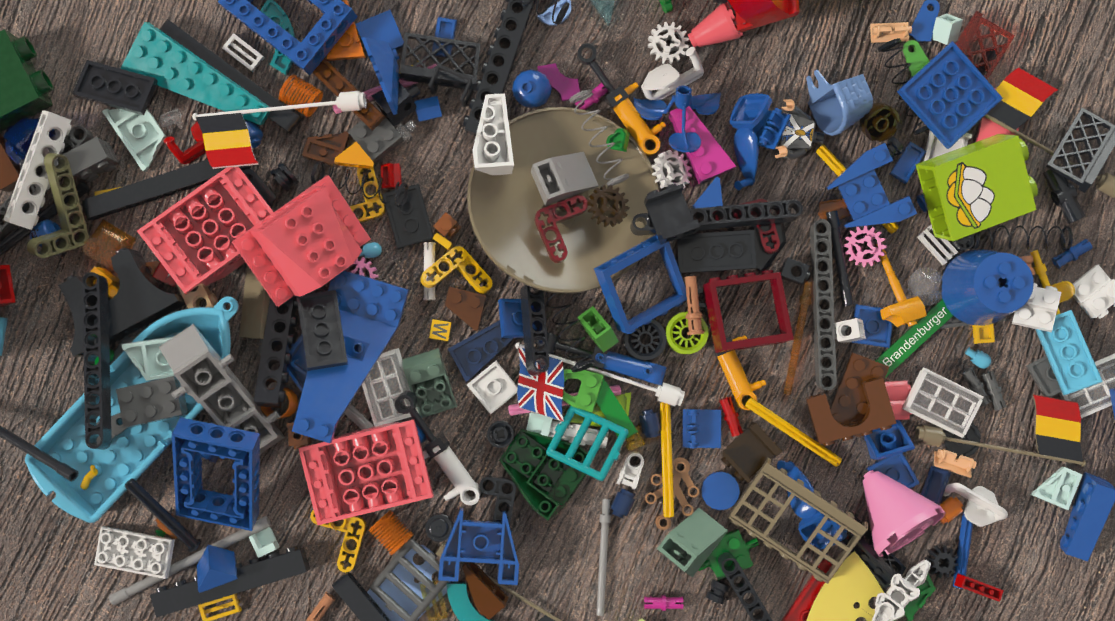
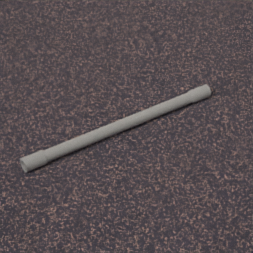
[109,516,271,606]

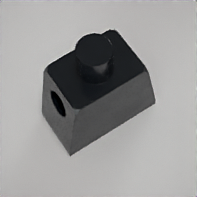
[371,82,421,127]

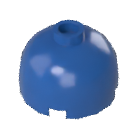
[512,70,552,108]

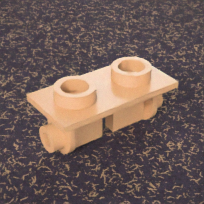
[870,22,912,43]
[934,449,977,478]

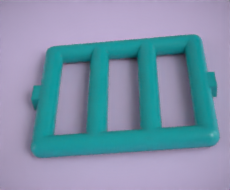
[546,405,629,481]

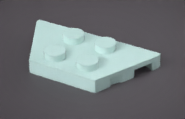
[102,108,167,172]
[121,336,174,381]

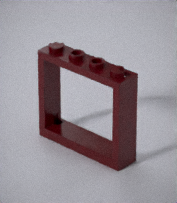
[703,270,794,353]

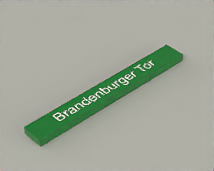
[875,298,953,378]

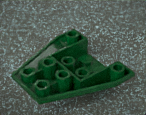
[499,429,588,521]

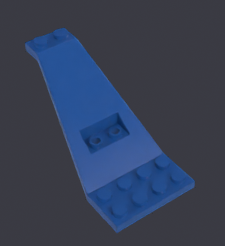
[292,270,409,443]

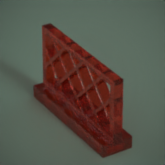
[955,11,1015,80]

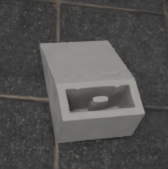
[531,152,599,206]

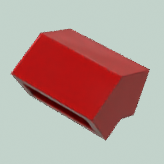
[381,163,402,189]

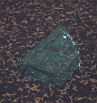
[590,0,614,26]

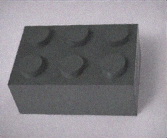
[116,376,188,428]

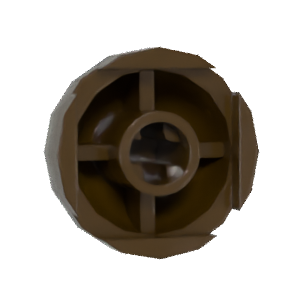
[859,102,900,142]

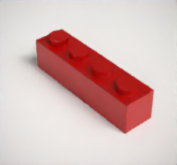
[954,574,1004,602]

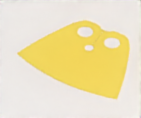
[806,551,884,621]

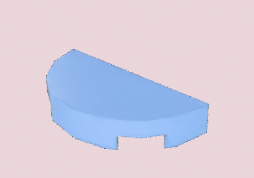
[537,0,571,26]

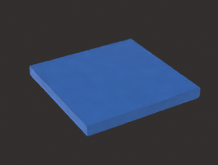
[897,41,1003,149]

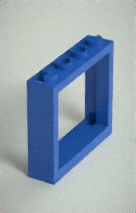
[594,234,687,334]

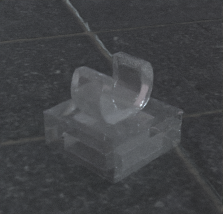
[159,108,183,133]
[394,120,417,144]

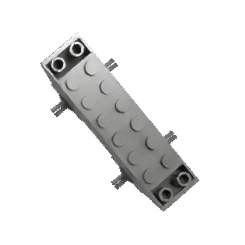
[159,324,285,454]

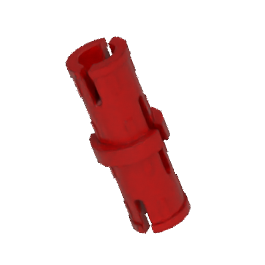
[719,396,744,437]

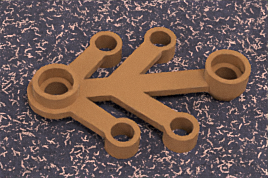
[645,457,699,530]

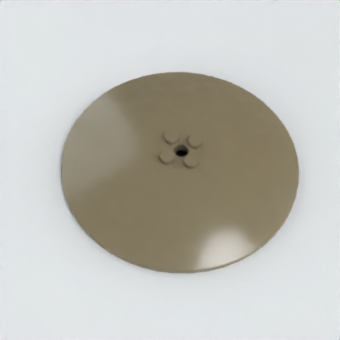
[467,107,659,293]

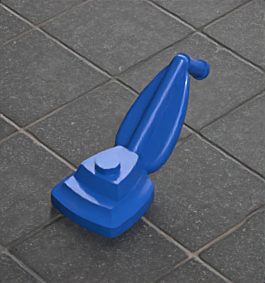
[730,93,772,190]
[777,460,847,550]

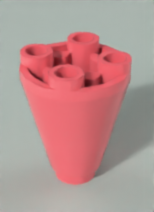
[687,2,743,48]

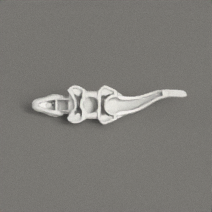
[872,560,931,621]

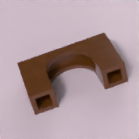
[805,377,896,446]

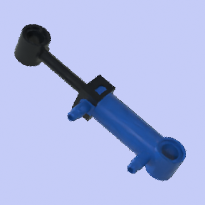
[537,332,667,386]

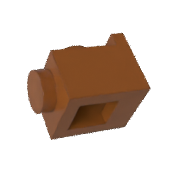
[433,212,462,241]
[286,422,311,449]

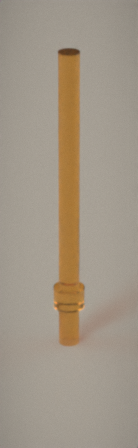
[783,281,813,395]

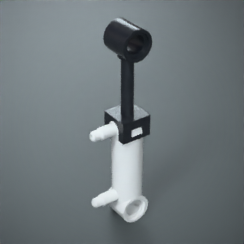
[395,391,482,505]

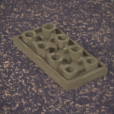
[239,265,270,339]

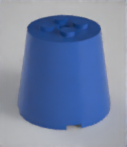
[941,249,1034,326]

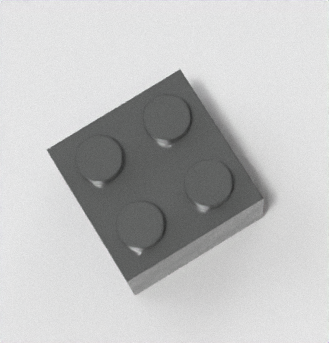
[348,108,404,165]
[63,137,120,181]

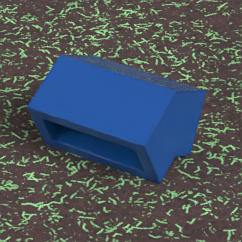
[414,96,442,122]

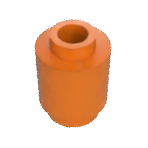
[940,496,963,525]

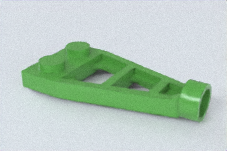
[562,369,604,413]

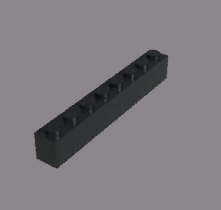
[150,546,310,618]

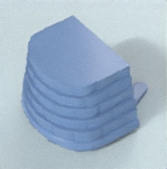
[806,70,873,136]

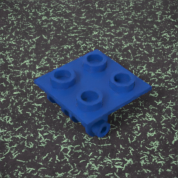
[756,108,791,150]
[682,409,721,448]

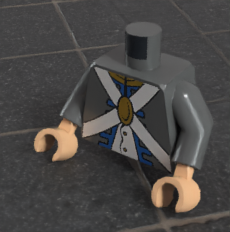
[775,99,824,159]

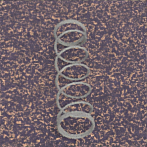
[569,89,630,187]

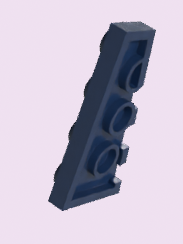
[448,320,514,383]

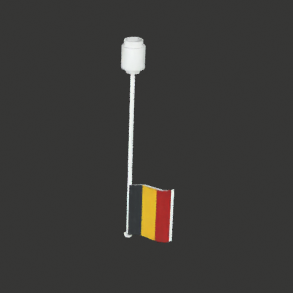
[192,91,367,169]

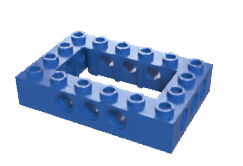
[218,0,358,75]
[172,417,260,531]

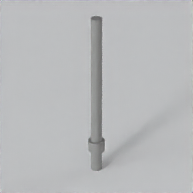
[596,499,611,616]

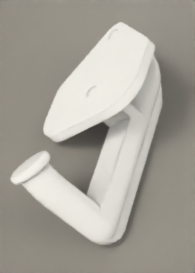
[641,47,704,100]
[943,482,1008,527]

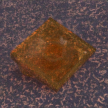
[82,219,137,271]

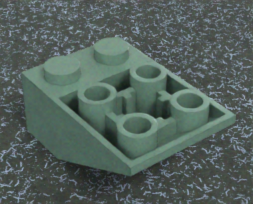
[402,348,457,418]
[657,508,728,577]

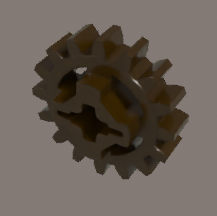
[587,185,630,227]

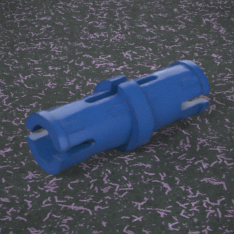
[1052,239,1093,269]

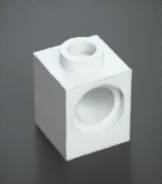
[835,318,866,343]

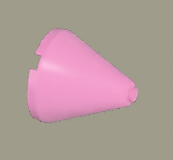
[862,470,946,557]

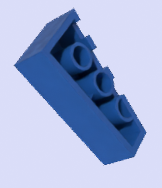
[1060,472,1115,561]

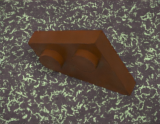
[302,131,350,168]
[445,287,486,331]

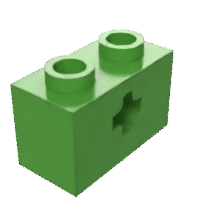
[577,306,619,353]

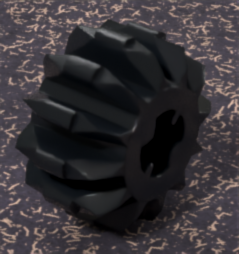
[924,545,959,578]

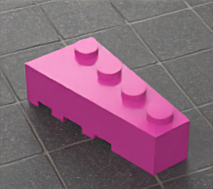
[668,106,736,185]

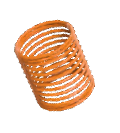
[279,74,323,117]
[260,388,298,419]
[369,510,414,555]

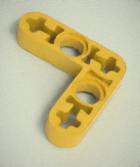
[350,168,386,223]
[420,246,493,294]
[310,510,366,573]

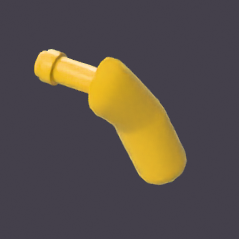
[80,465,98,490]

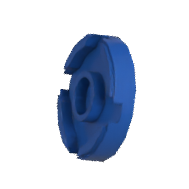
[701,471,740,510]

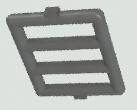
[370,539,449,621]

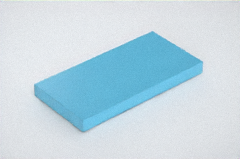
[1035,310,1103,395]

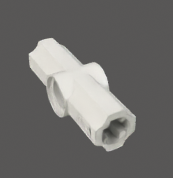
[549,421,609,448]

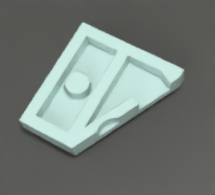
[1031,467,1082,510]

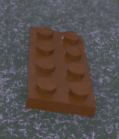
[830,352,889,438]

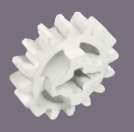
[648,22,689,64]
[652,150,692,189]

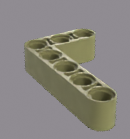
[27,153,89,258]

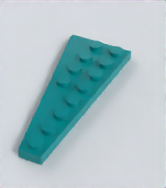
[120,22,271,125]

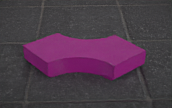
[537,63,581,102]

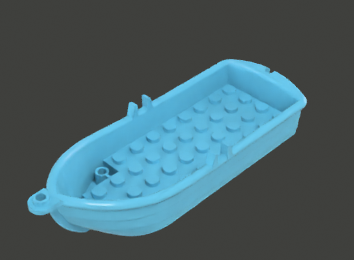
[25,296,239,523]

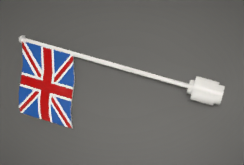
[515,342,685,422]

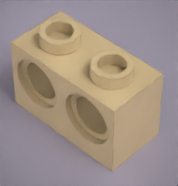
[176,283,218,309]

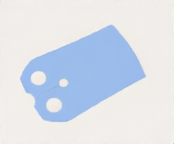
[367,545,451,621]

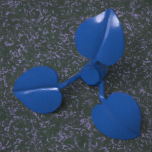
[633,85,721,153]

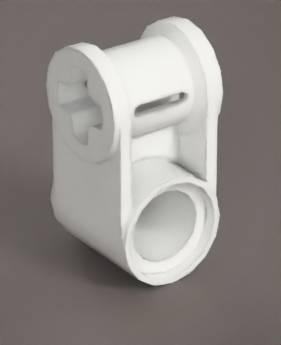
[616,451,644,490]

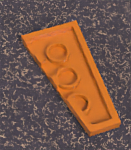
[327,0,366,61]

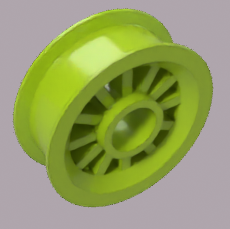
[665,312,708,354]

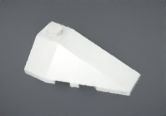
[473,93,514,176]

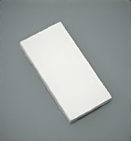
[94,526,175,579]

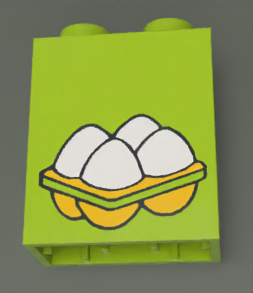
[916,134,1038,241]

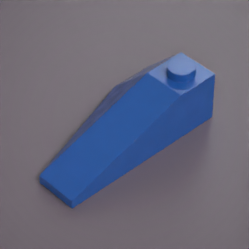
[361,37,400,115]

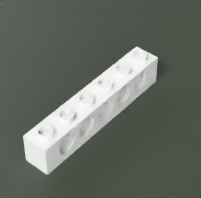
[3,111,71,230]

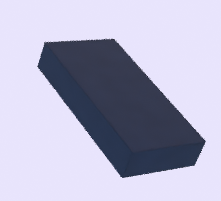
[921,466,951,505]

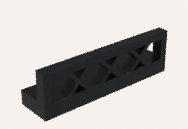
[840,513,906,589]

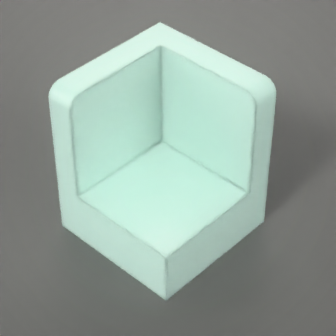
[932,14,963,45]
[526,412,553,436]
[249,527,280,558]

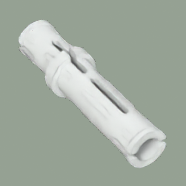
[423,242,436,301]

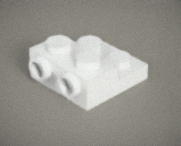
[1073,265,1115,319]
[1012,283,1061,333]

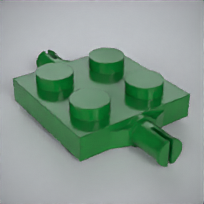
[698,529,759,581]

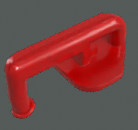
[163,121,206,164]

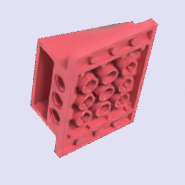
[137,166,274,294]
[232,175,371,307]
[298,419,434,525]

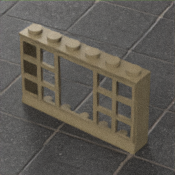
[729,458,868,584]

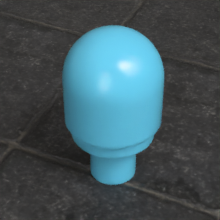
[359,242,382,259]
[965,347,991,369]

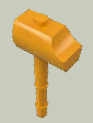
[875,244,927,327]

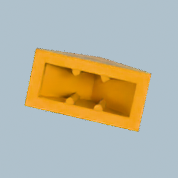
[334,141,374,169]

